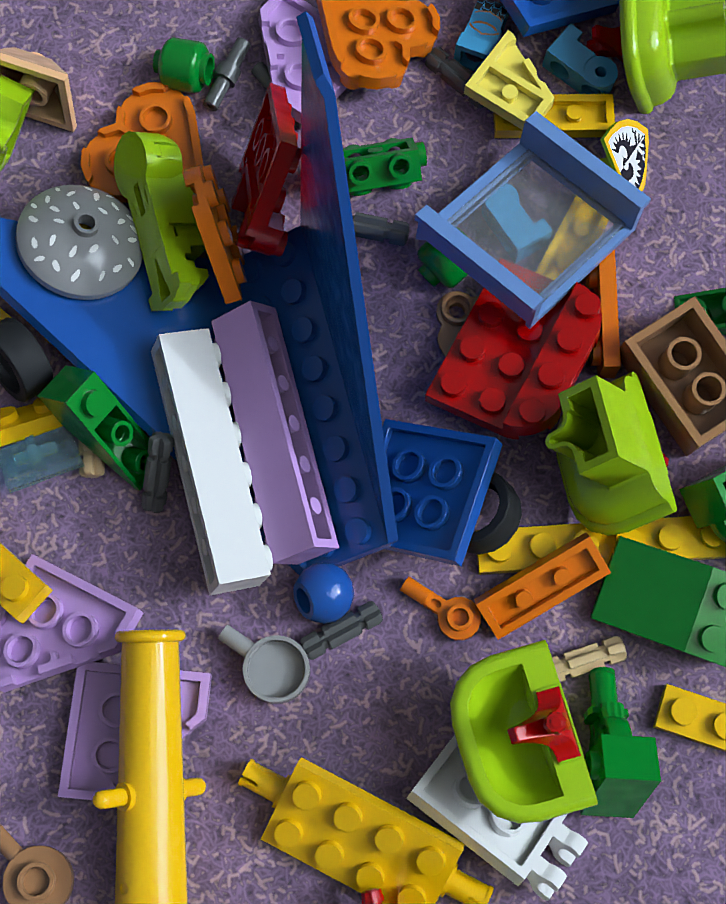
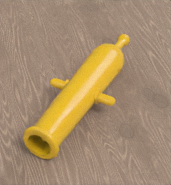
[92,629,206,904]

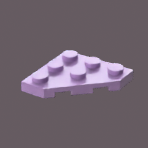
[258,0,346,124]
[0,554,143,693]
[58,662,212,801]

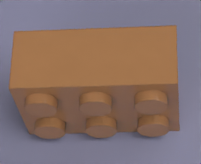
[620,296,726,457]

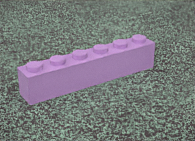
[211,301,339,565]

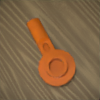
[400,576,481,641]

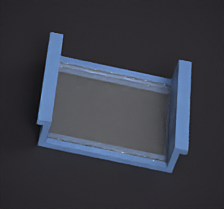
[414,111,651,329]

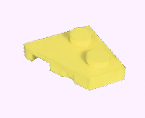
[464,30,555,130]

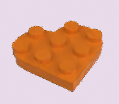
[316,0,440,90]
[80,82,204,203]
[183,164,247,304]

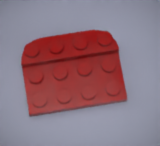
[231,83,302,257]
[425,258,602,440]

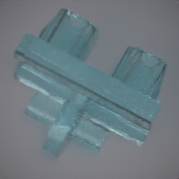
[0,426,84,493]

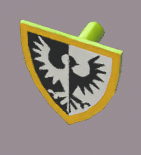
[600,119,649,191]

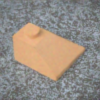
[0,47,77,132]

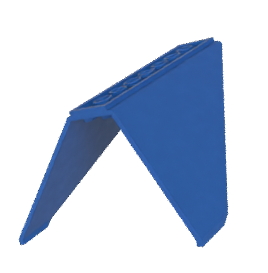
[0,11,398,575]

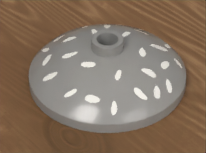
[15,185,143,300]

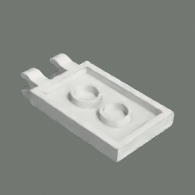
[406,735,588,901]

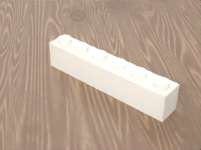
[151,328,273,596]

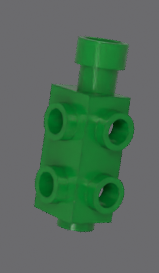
[343,137,427,196]

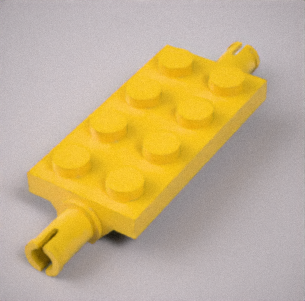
[238,757,494,904]

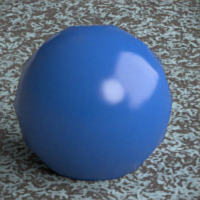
[293,562,355,624]

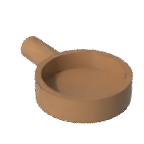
[0,824,74,904]

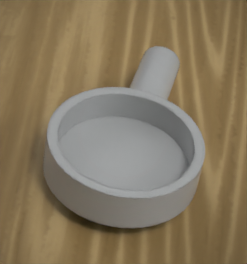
[218,625,310,704]

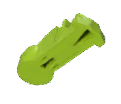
[114,131,209,311]

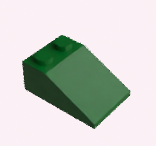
[590,536,726,667]

